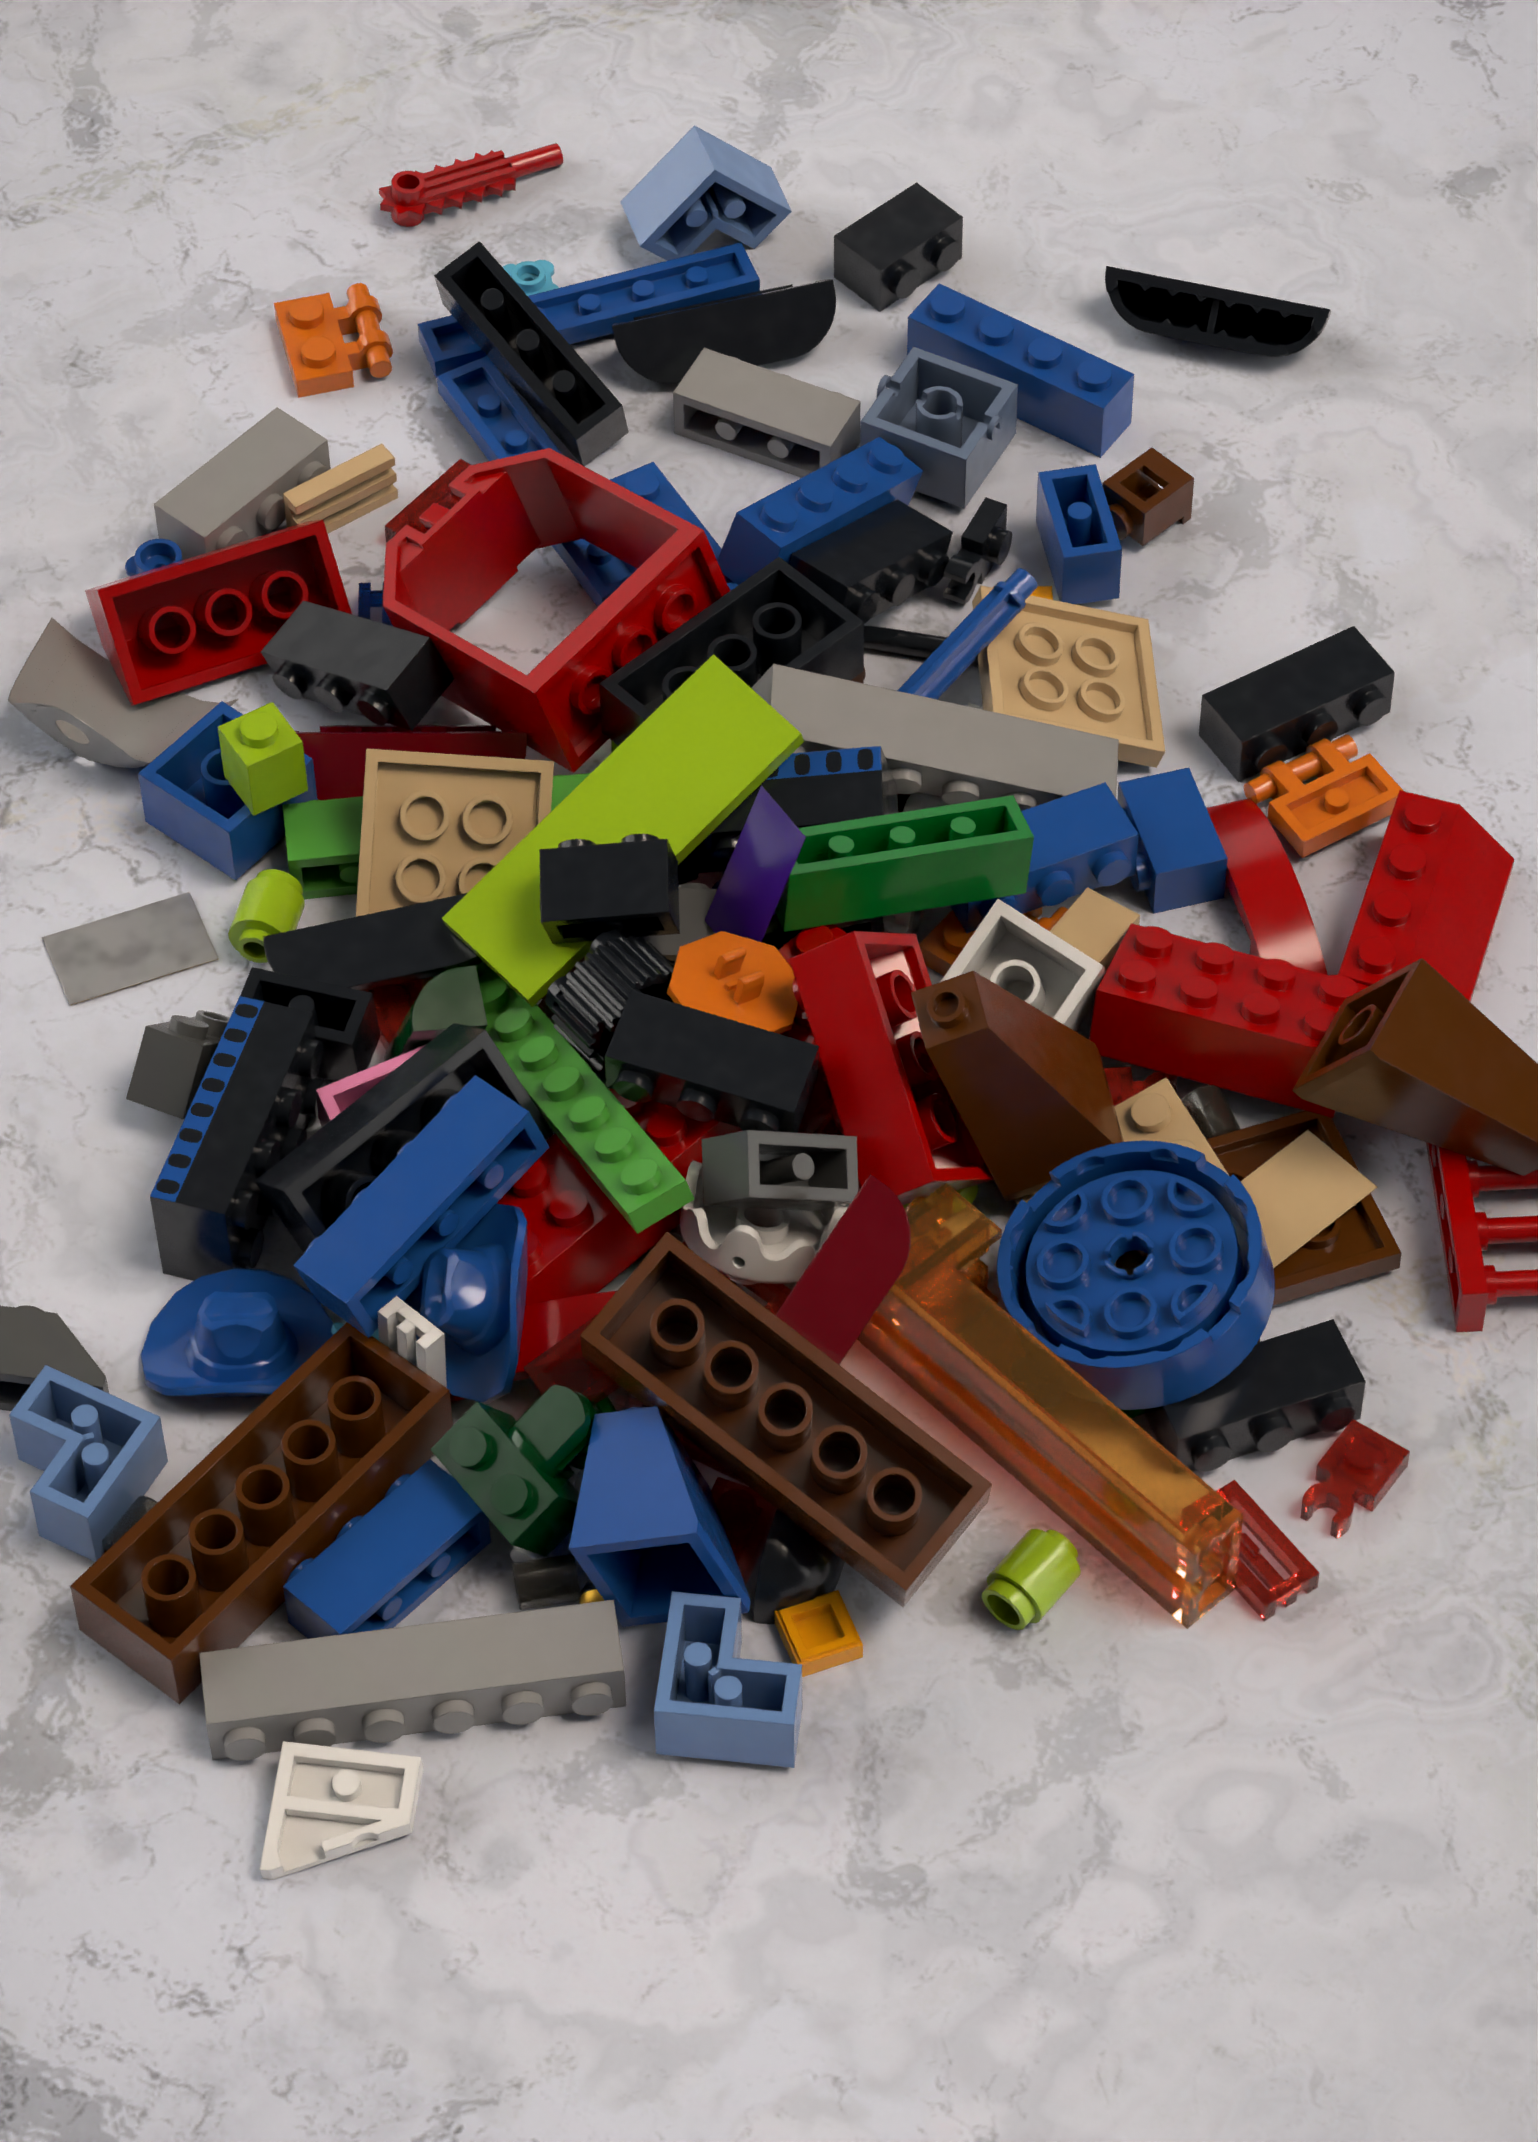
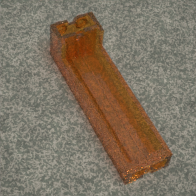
[857,1183,1243,1629]

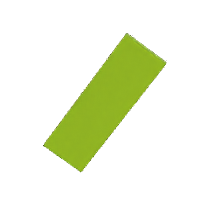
[442,654,805,1007]

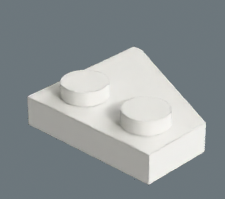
[259,1741,423,1880]

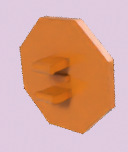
[667,931,798,1034]

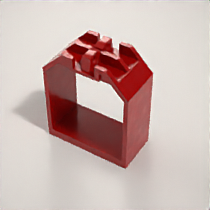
[383,448,730,773]

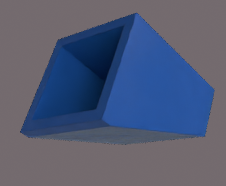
[569,1406,751,1627]

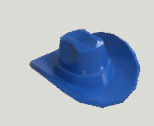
[407,1204,528,1404]
[141,1268,334,1397]

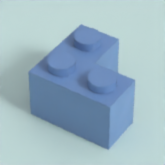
[620,125,792,261]
[9,1365,168,1562]
[654,1591,803,1768]

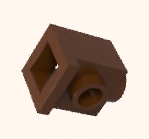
[1102,447,1194,546]

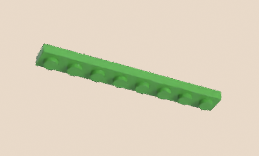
[432,961,694,1234]

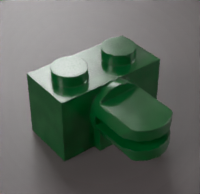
[430,1385,600,1557]

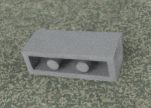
[673,348,860,477]
[154,407,331,560]

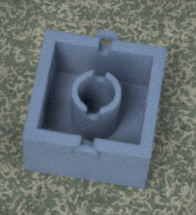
[860,347,1018,509]

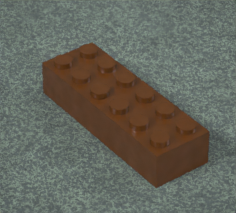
[580,1232,992,1607]
[70,1322,453,1705]

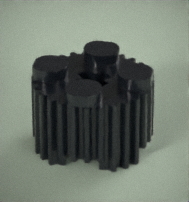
[545,929,674,1080]

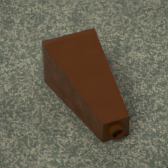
[1292,958,1538,1176]
[911,971,1124,1202]

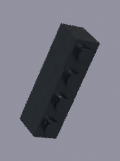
[434,241,629,466]

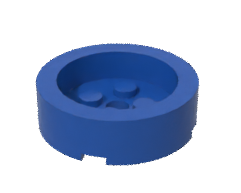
[997,1140,1275,1410]

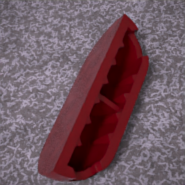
[295,725,527,800]
[775,1174,911,1365]

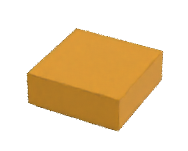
[774,1590,863,1677]

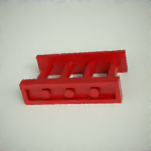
[1426,1142,1538,1332]

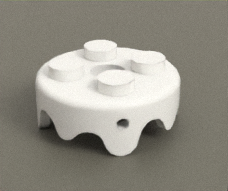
[680,1160,848,1285]

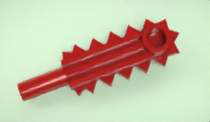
[379,143,563,227]

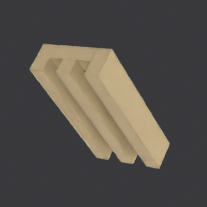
[283,444,398,533]

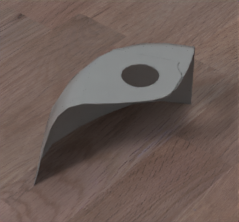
[8,618,238,768]

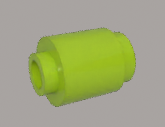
[228,869,305,963]
[982,1529,1081,1630]

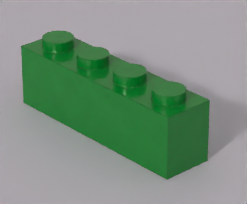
[775,795,1034,932]

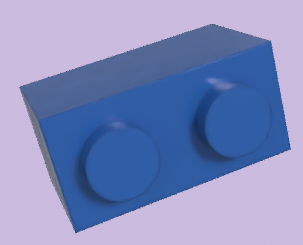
[1036,464,1122,605]
[1117,767,1228,914]

